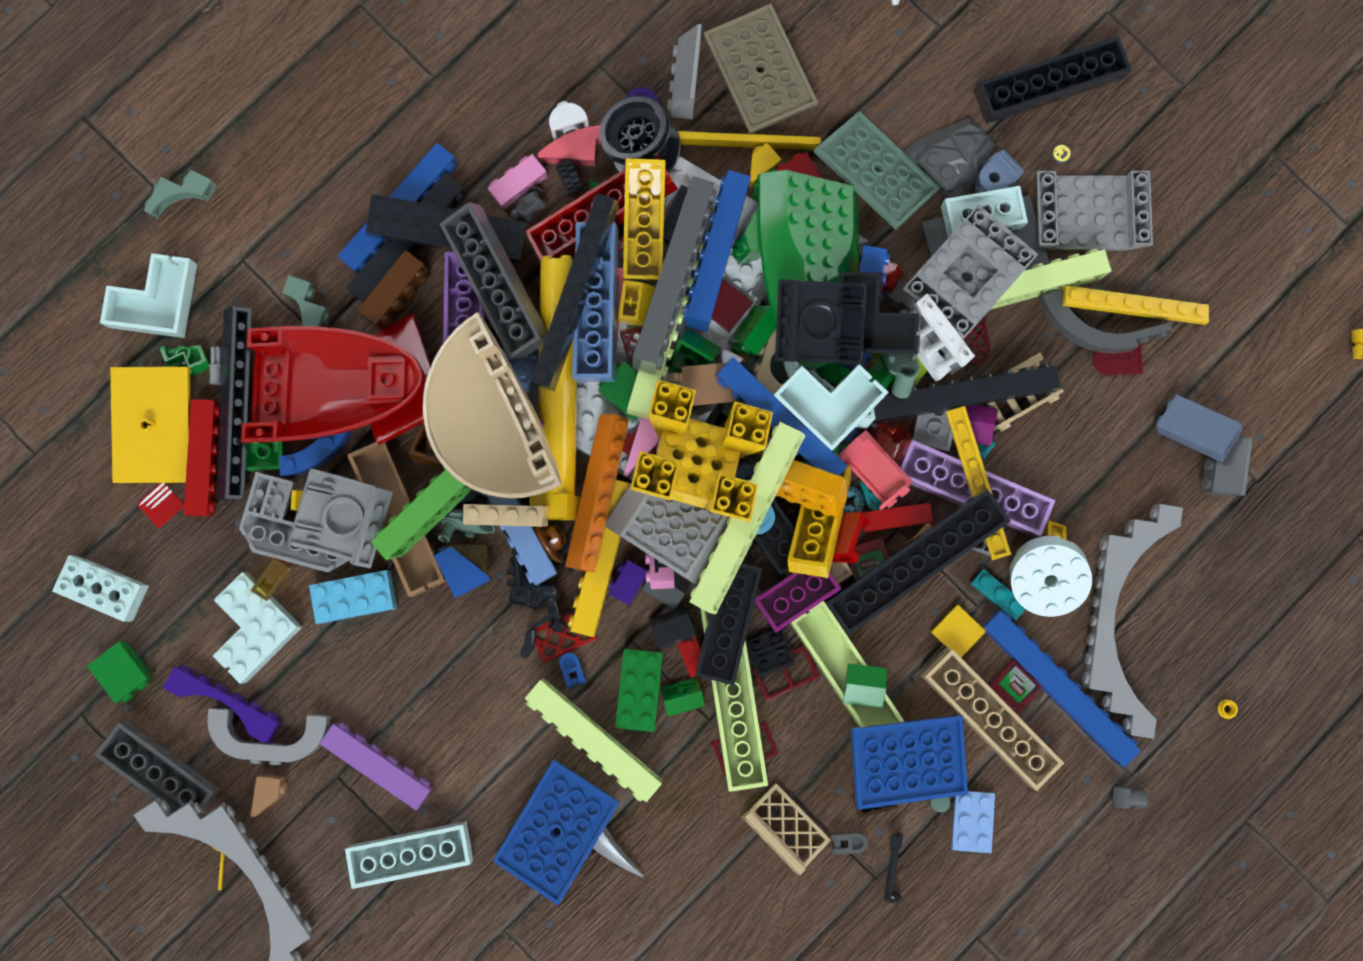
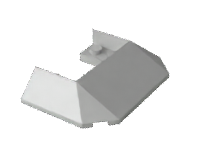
[239,472,349,572]

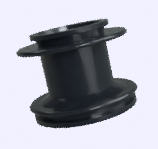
[600,96,681,173]

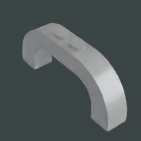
[208,707,331,765]

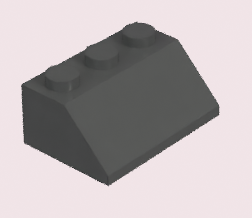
[1201,437,1252,497]

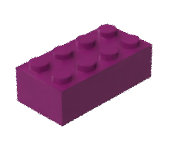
[754,572,841,632]

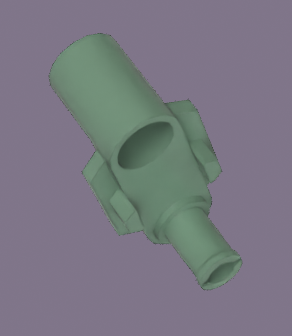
[882,353,920,398]
[438,499,497,543]

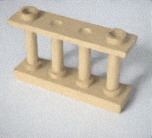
[987,353,1064,432]

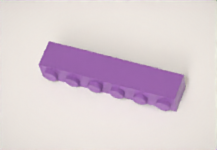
[319,722,433,811]

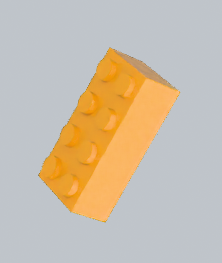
[776,460,847,517]

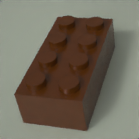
[357,250,430,330]

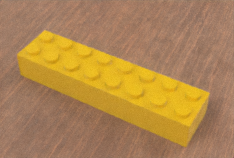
[568,480,630,637]

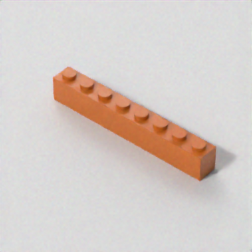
[565,414,629,573]

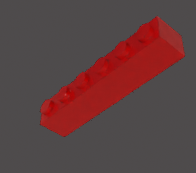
[184,400,220,517]

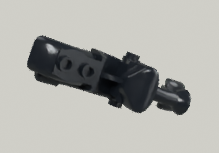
[506,504,569,660]

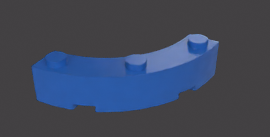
[280,430,353,478]

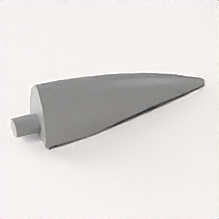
[593,827,644,877]

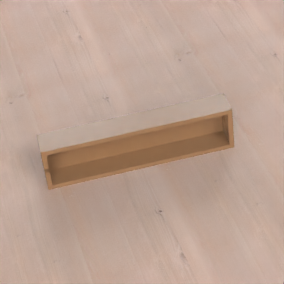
[347,442,447,597]

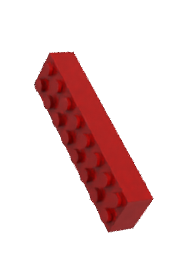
[525,154,678,261]

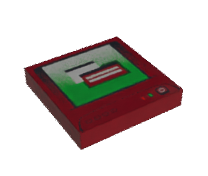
[850,538,888,580]
[988,660,1042,714]

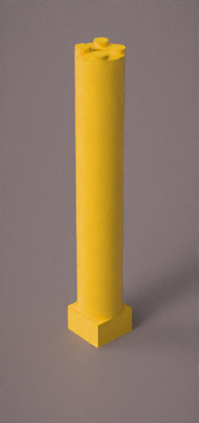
[529,255,580,520]

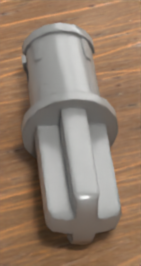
[208,346,222,385]

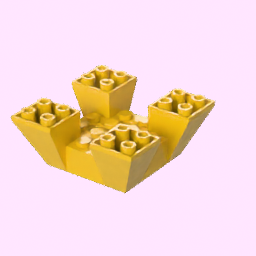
[630,379,773,523]

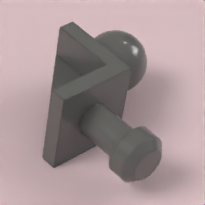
[511,186,546,223]

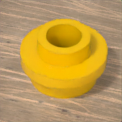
[1217,699,1238,719]

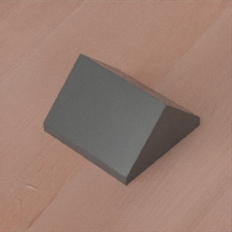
[642,571,691,610]

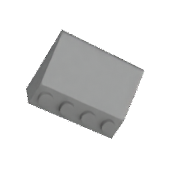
[667,24,702,119]

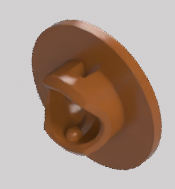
[534,525,567,562]

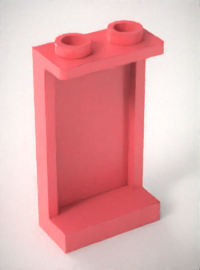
[838,430,913,510]

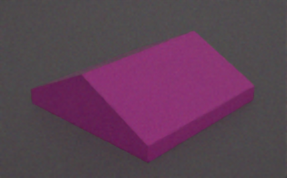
[952,405,999,446]

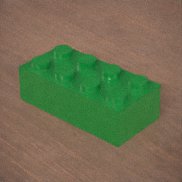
[615,648,663,732]

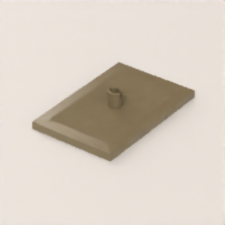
[703,4,818,134]

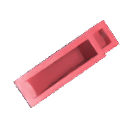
[538,125,602,166]

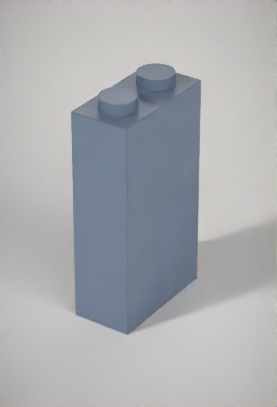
[1156,394,1242,462]

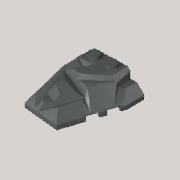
[903,117,995,199]

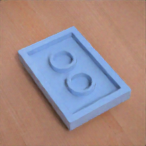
[951,791,995,853]

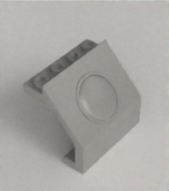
[288,468,393,568]

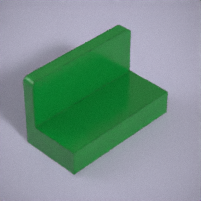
[660,677,705,716]

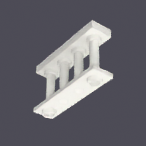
[899,293,975,382]

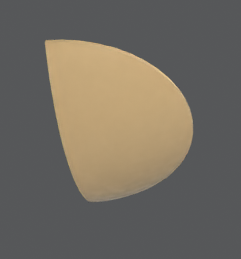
[423,312,562,498]

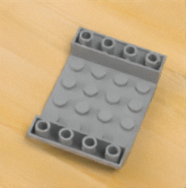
[1036,171,1153,251]
[605,484,729,586]

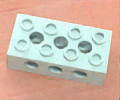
[941,186,1028,238]
[52,555,149,622]

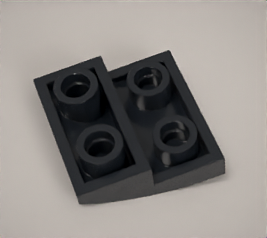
[745,629,795,678]

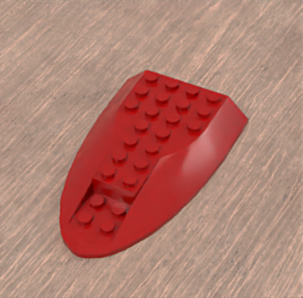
[241,326,425,443]

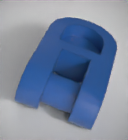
[559,653,587,690]

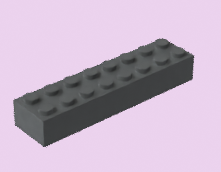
[440,202,548,360]

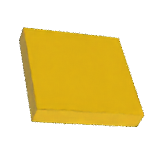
[931,604,986,657]

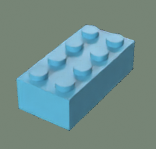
[309,570,398,624]

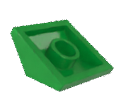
[245,442,286,471]
[843,663,887,708]

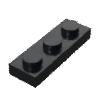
[663,184,688,243]

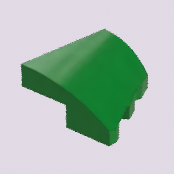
[160,346,211,378]

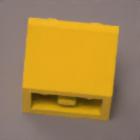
[618,280,656,326]

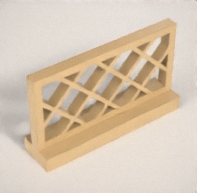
[742,783,831,875]

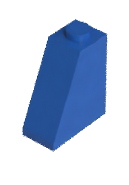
[434,546,492,598]

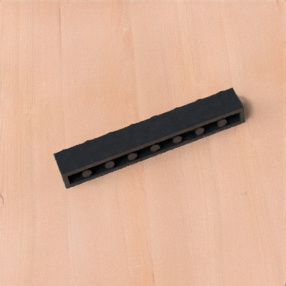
[346,173,465,302]

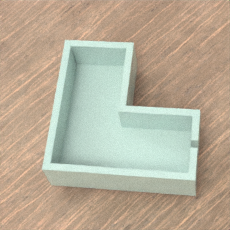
[100,253,197,338]
[774,364,888,450]
[213,572,303,684]

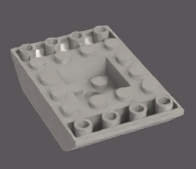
[903,205,1038,340]

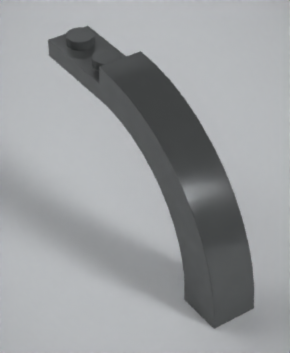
[1038,290,1172,353]

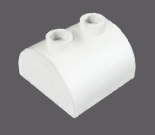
[549,101,589,141]

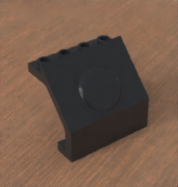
[775,280,867,364]

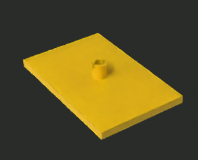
[110,367,190,483]

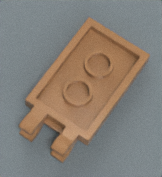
[668,362,740,406]

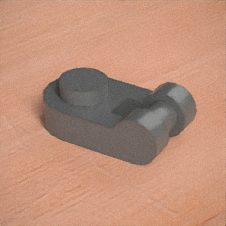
[831,832,868,855]

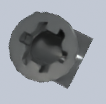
[1112,786,1147,809]

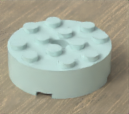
[1009,536,1092,617]

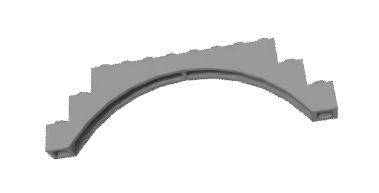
[1082,504,1183,739]
[134,797,312,961]

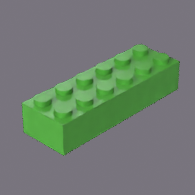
[371,468,473,560]

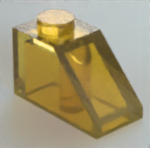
[250,558,290,602]

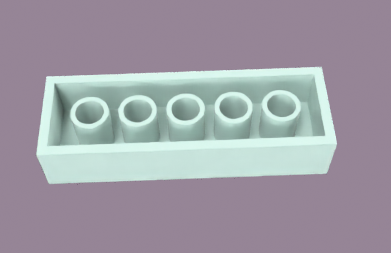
[345,821,473,889]

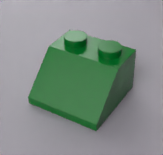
[732,211,761,265]
[666,329,721,373]

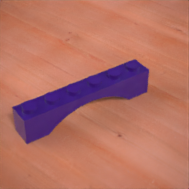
[163,665,283,744]

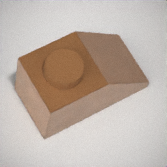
[251,774,287,817]

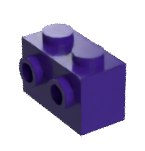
[608,560,647,606]

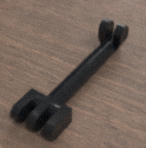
[884,832,903,904]

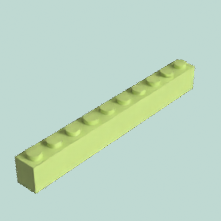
[627,242,704,420]
[690,422,806,614]

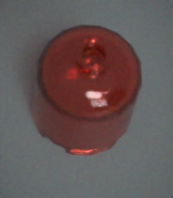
[873,422,913,466]

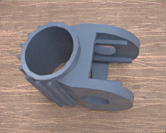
[974,149,1024,193]

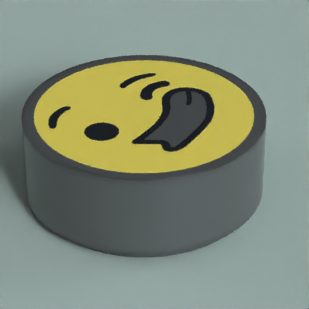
[1051,144,1071,164]

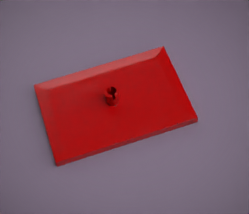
[370,314,432,445]

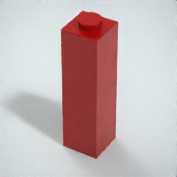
[861,503,933,533]

